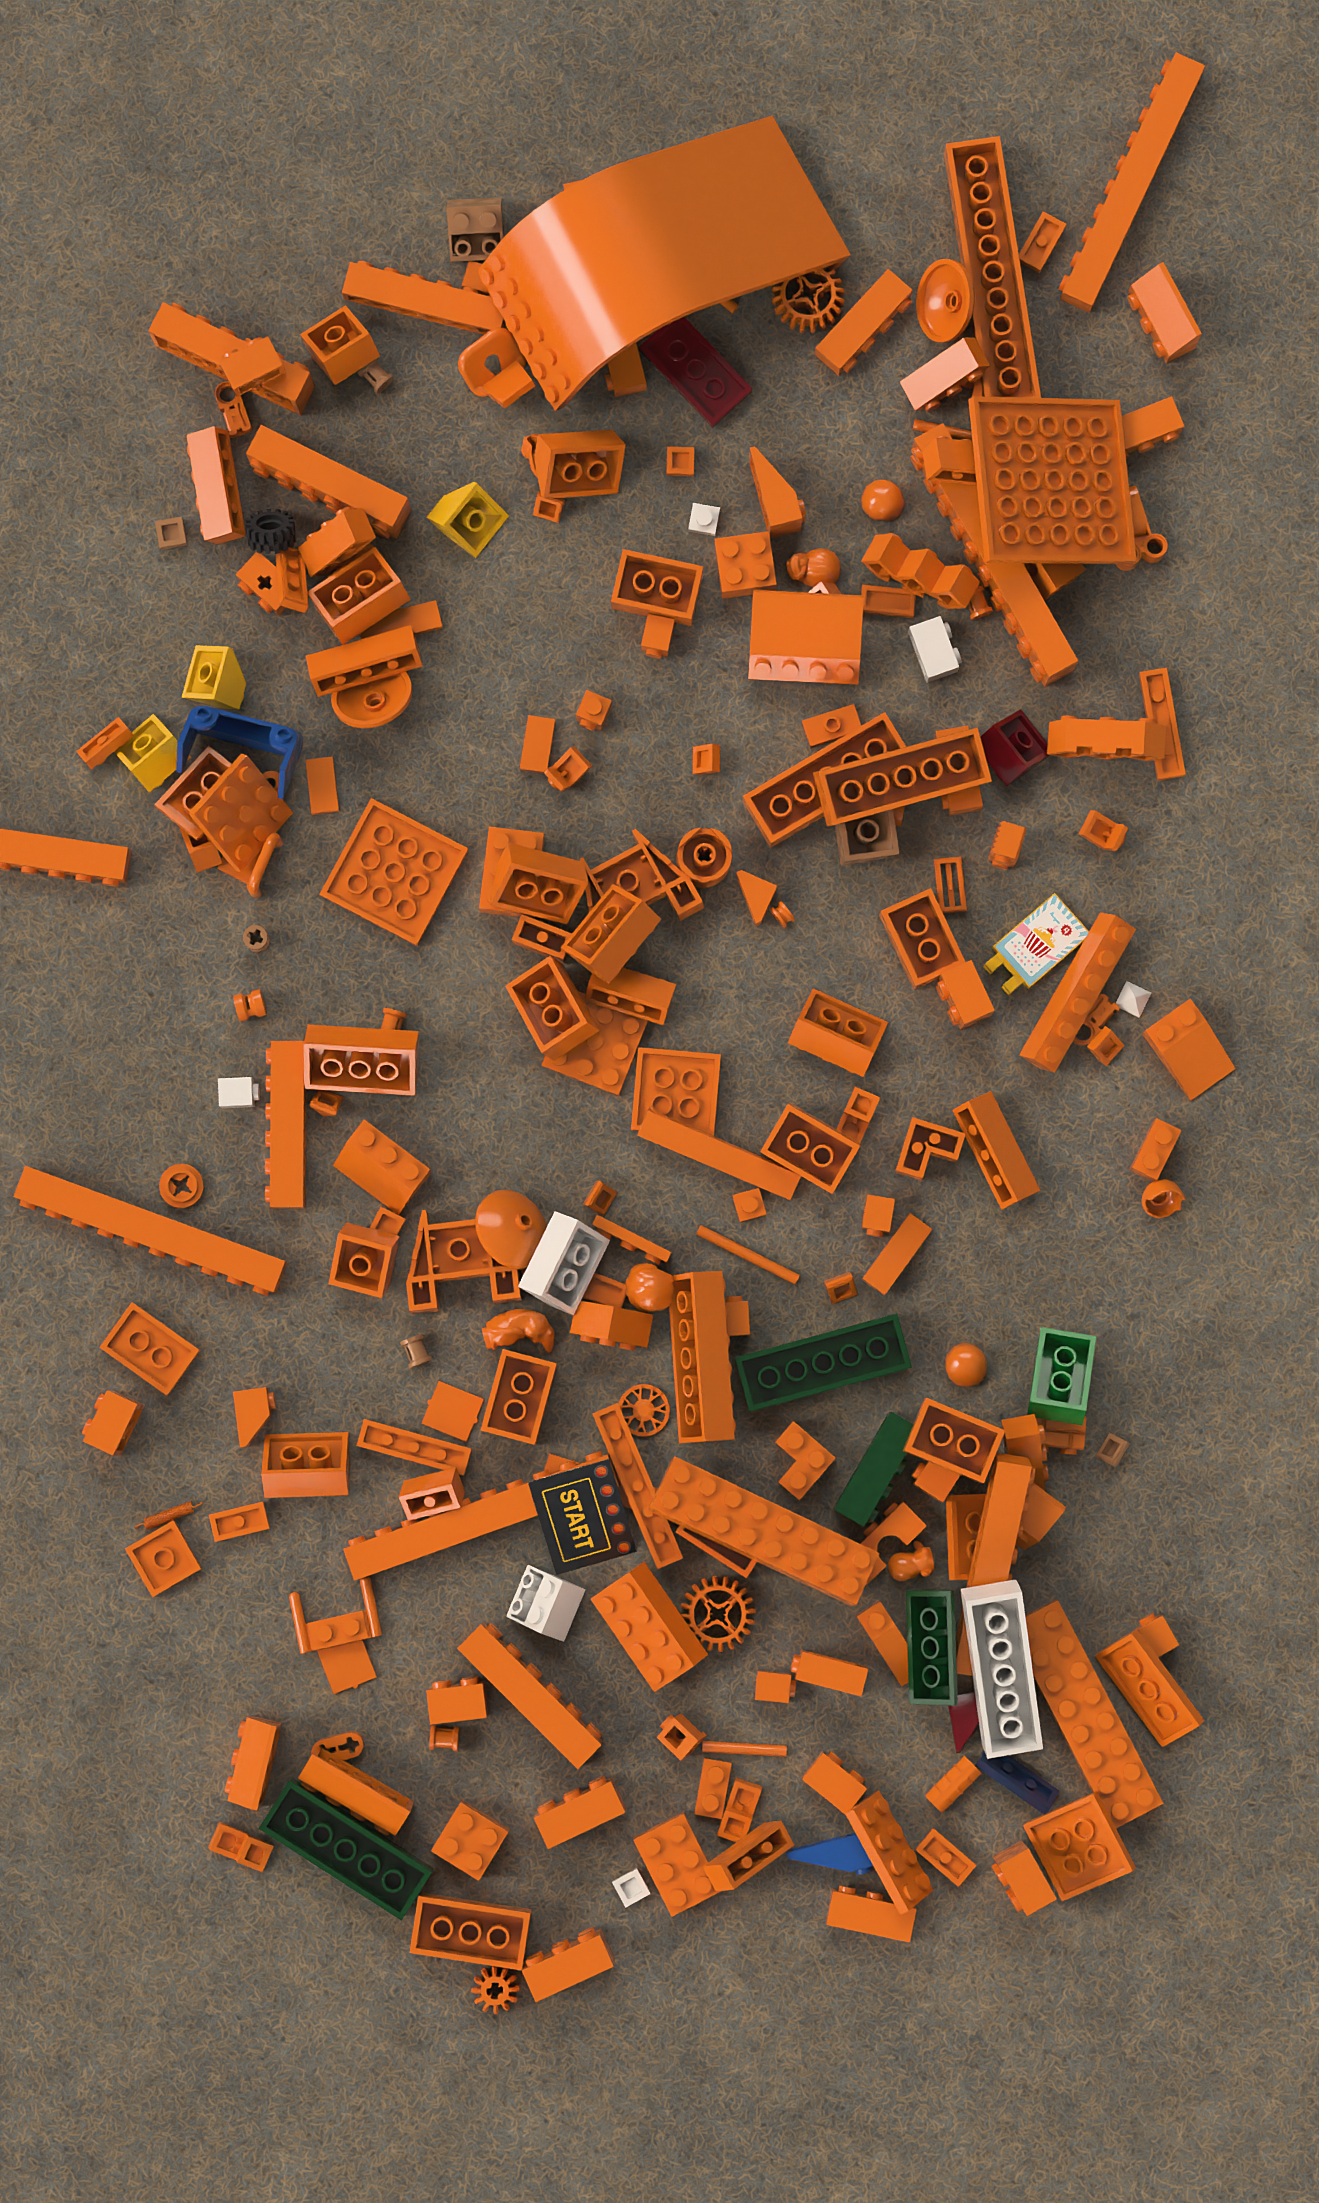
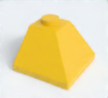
[426,482,509,558]
[182,645,246,710]

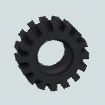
[245,509,296,554]

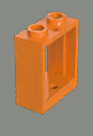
[790,1649,868,1696]

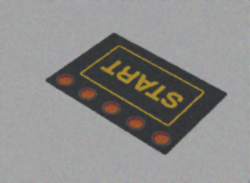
[528,1459,637,1575]

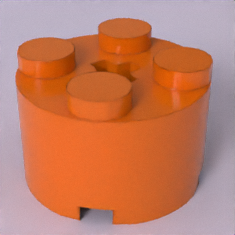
[675,828,732,889]

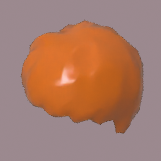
[625,1263,674,1313]

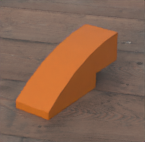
[861,1213,932,1296]

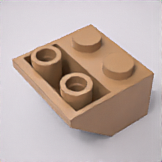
[447,197,504,262]

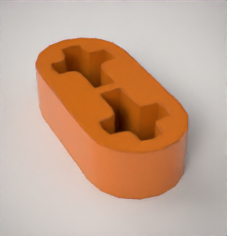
[311,1731,365,1761]

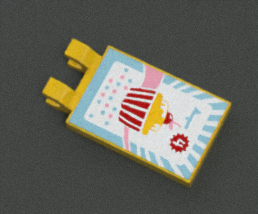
[983,893,1089,996]

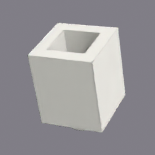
[218,1077,260,1109]

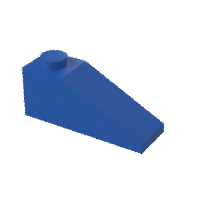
[786,1832,873,1875]

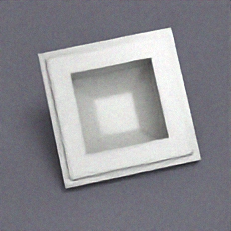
[1115,981,1151,1018]

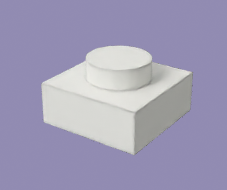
[688,503,720,536]
[612,1868,650,1908]

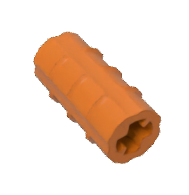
[925,1755,982,1813]

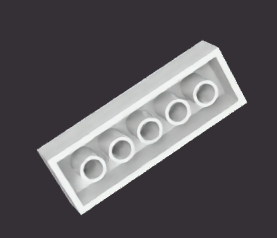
[961,1580,1043,1759]

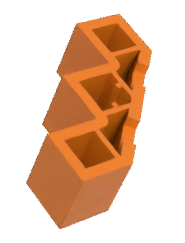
[861,533,980,609]
[1047,715,1166,762]

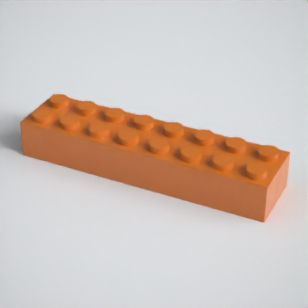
[648,1456,880,1606]
[1025,1599,1164,1828]

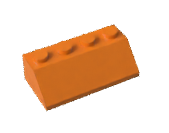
[298,1746,414,1835]

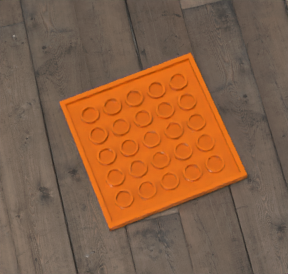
[968,396,1137,564]

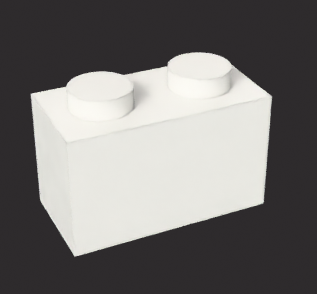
[908,616,962,683]

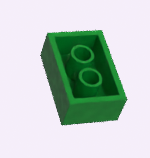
[1027,1327,1097,1425]

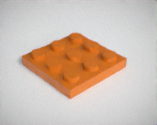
[188,754,293,872]
[541,991,648,1096]
[631,1047,721,1136]
[1023,1791,1136,1901]

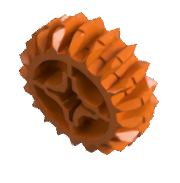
[772,267,845,334]
[681,1576,756,1652]

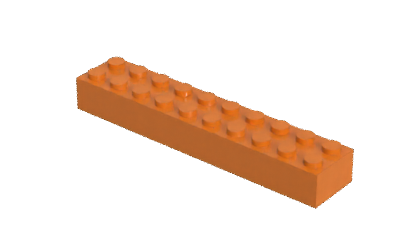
[944,136,1041,398]
[910,423,1078,687]

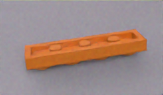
[1139,668,1186,781]
[356,1419,472,1476]

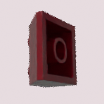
[980,709,1050,786]

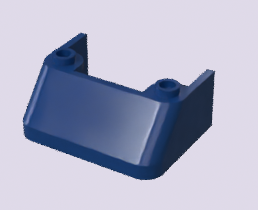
[176,706,303,799]

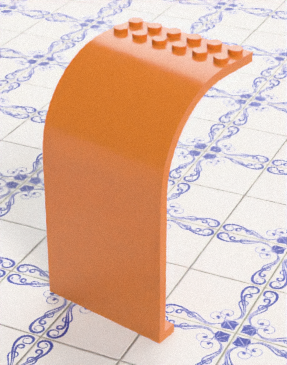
[478,115,851,411]

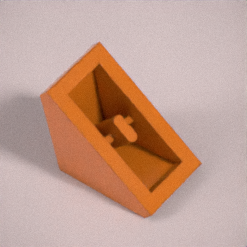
[736,870,777,926]

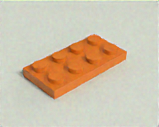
[1095,1628,1205,1747]
[845,1790,934,1915]

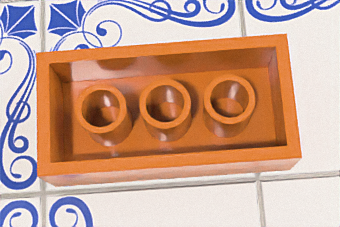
[304,1024,419,1096]
[591,1562,708,1692]
[409,1892,532,1970]

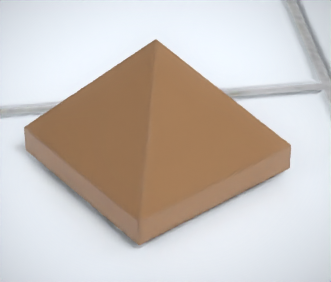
[1096,1433,1130,1467]

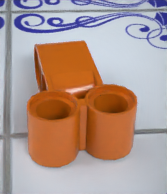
[1116,486,1168,571]

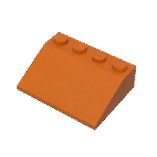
[748,590,864,685]

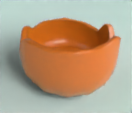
[861,479,905,522]
[1141,1179,1186,1219]
[945,1342,987,1388]

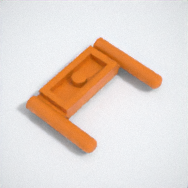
[289,1576,382,1654]

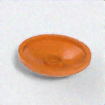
[916,259,975,343]
[331,671,413,728]
[475,1190,547,1269]

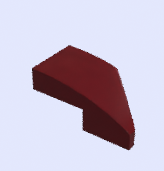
[948,1693,979,1753]

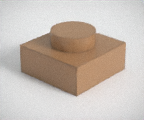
[155,516,188,550]

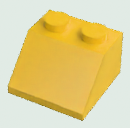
[114,714,191,793]

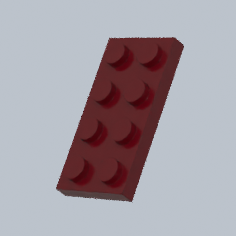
[639,317,753,428]

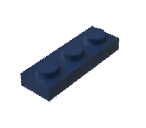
[975,1750,1059,1815]

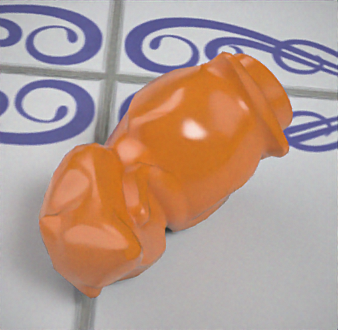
[482,1309,555,1353]

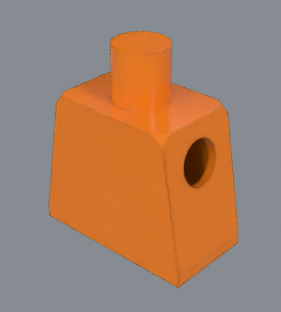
[1023,563,1087,601]

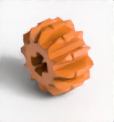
[471,1966,520,2014]

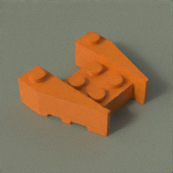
[580,829,704,921]
[406,1210,522,1314]

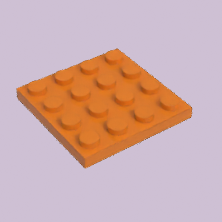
[319,798,469,946]

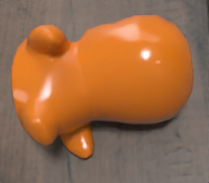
[888,1540,935,1582]

